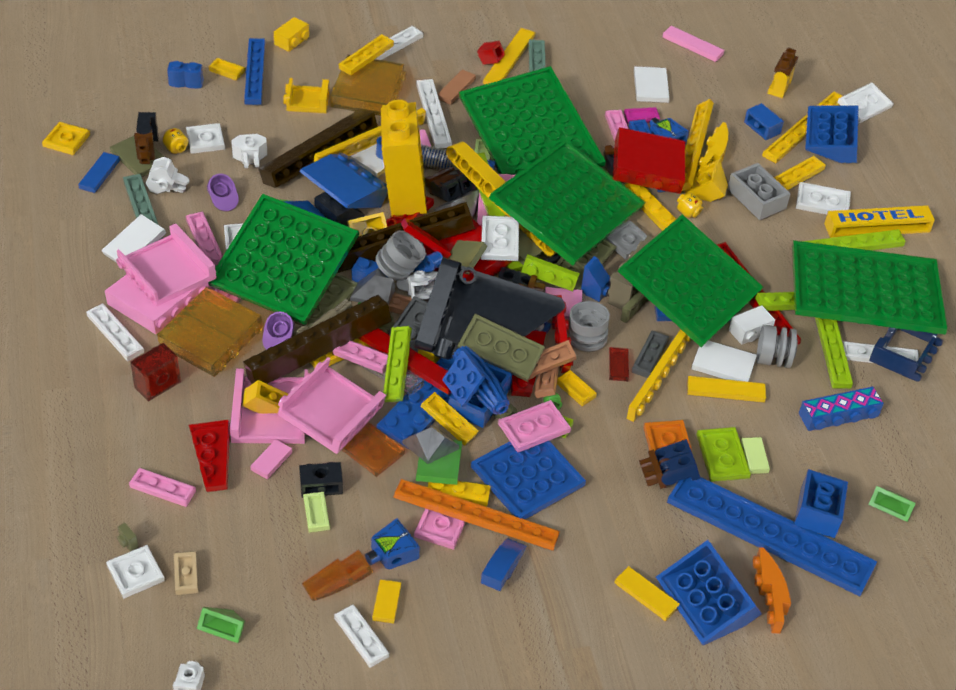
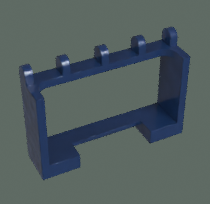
[869,327,943,382]

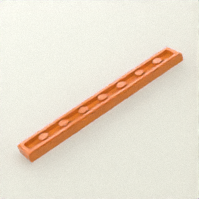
[394,479,560,551]

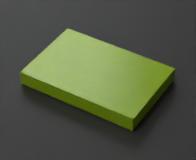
[696,427,751,482]

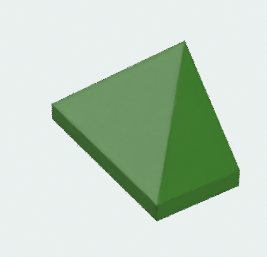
[868,486,916,522]
[197,607,245,643]

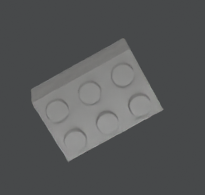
[727,163,791,220]

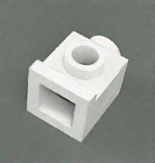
[173,661,205,690]

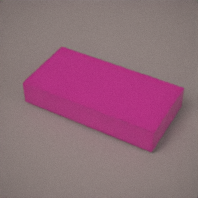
[624,107,660,124]

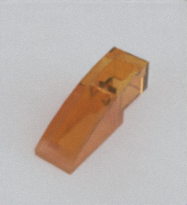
[302,549,374,601]

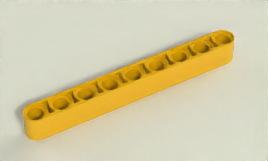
[446,141,557,256]

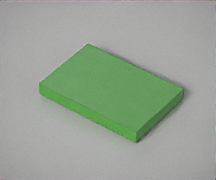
[416,440,462,485]

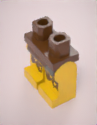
[767,48,799,98]

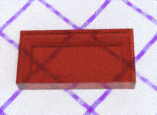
[609,347,629,382]

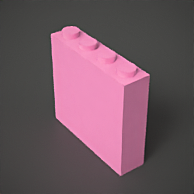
[105,274,210,334]

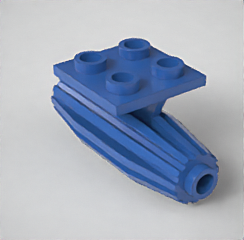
[442,346,510,415]

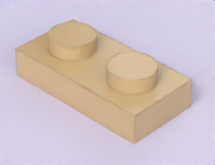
[174,551,198,595]

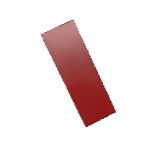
[401,218,451,258]

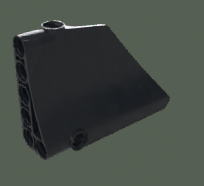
[414,257,565,363]

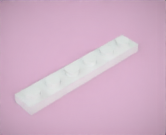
[416,79,452,149]

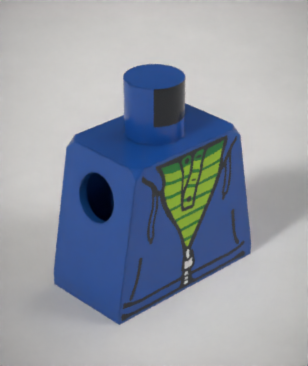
[649,118,689,145]
[365,518,420,570]

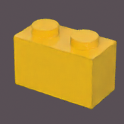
[273,17,309,52]

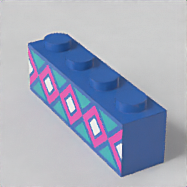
[799,387,884,431]

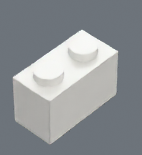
[729,305,775,345]

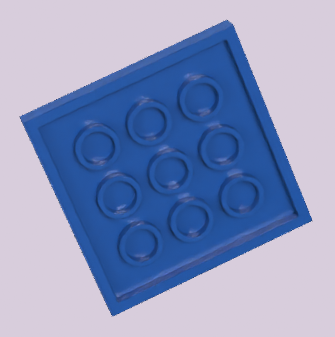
[471,441,586,519]

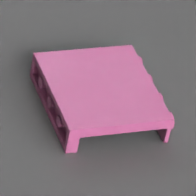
[116,223,216,306]
[278,357,386,454]
[230,369,309,444]

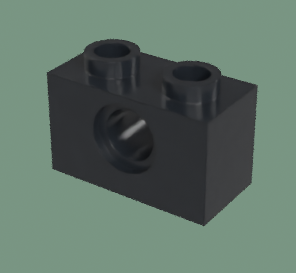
[299,462,343,498]

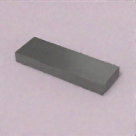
[631,330,669,378]

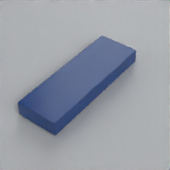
[78,152,120,193]

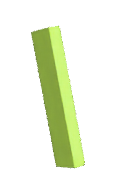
[383,326,412,403]

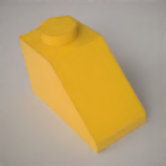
[242,380,289,414]

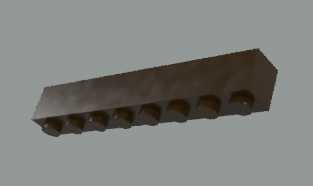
[258,108,378,188]
[337,202,475,273]
[243,295,391,384]

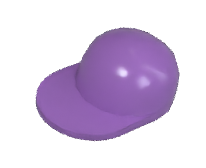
[207,174,239,211]
[262,312,295,350]

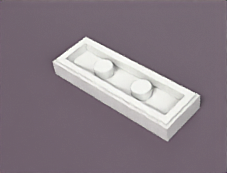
[334,604,389,668]

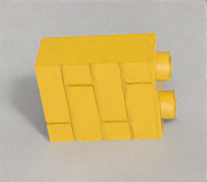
[381,99,427,217]

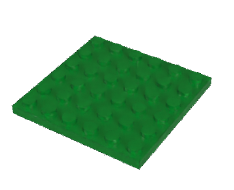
[208,194,359,325]
[618,214,763,348]

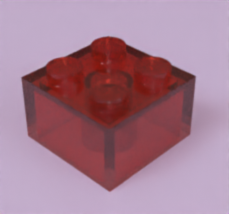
[130,342,181,402]

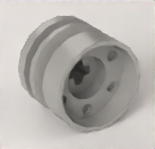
[376,231,426,281]
[568,301,610,352]
[756,324,797,369]

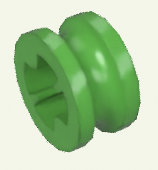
[543,393,562,410]

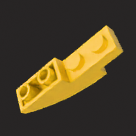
[698,122,728,169]

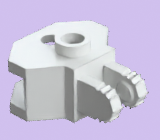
[231,134,267,168]
[146,157,189,194]
[397,271,438,300]

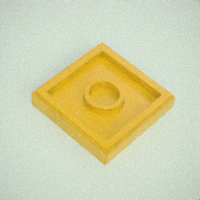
[42,122,90,155]

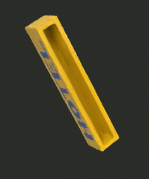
[824,205,935,238]

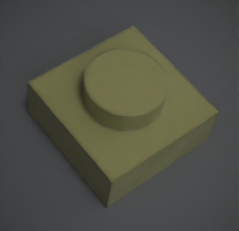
[117,522,139,552]

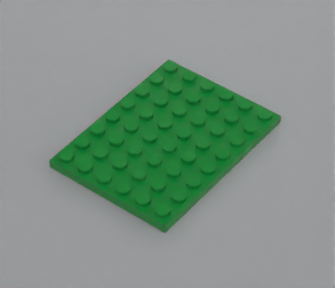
[459,66,606,175]
[489,140,646,266]
[792,240,948,335]

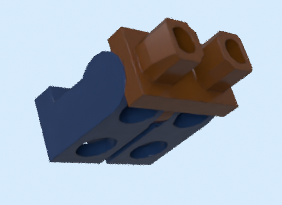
[639,439,701,489]

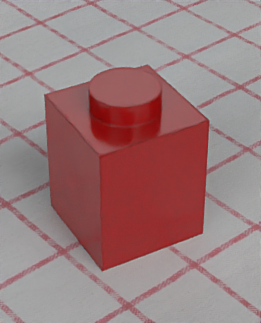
[477,41,505,65]

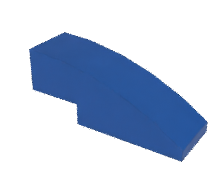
[481,538,526,592]

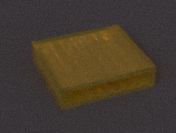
[331,55,407,116]
[157,287,263,377]

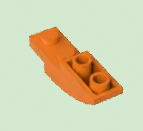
[753,547,791,634]

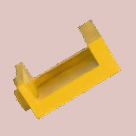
[283,78,329,113]

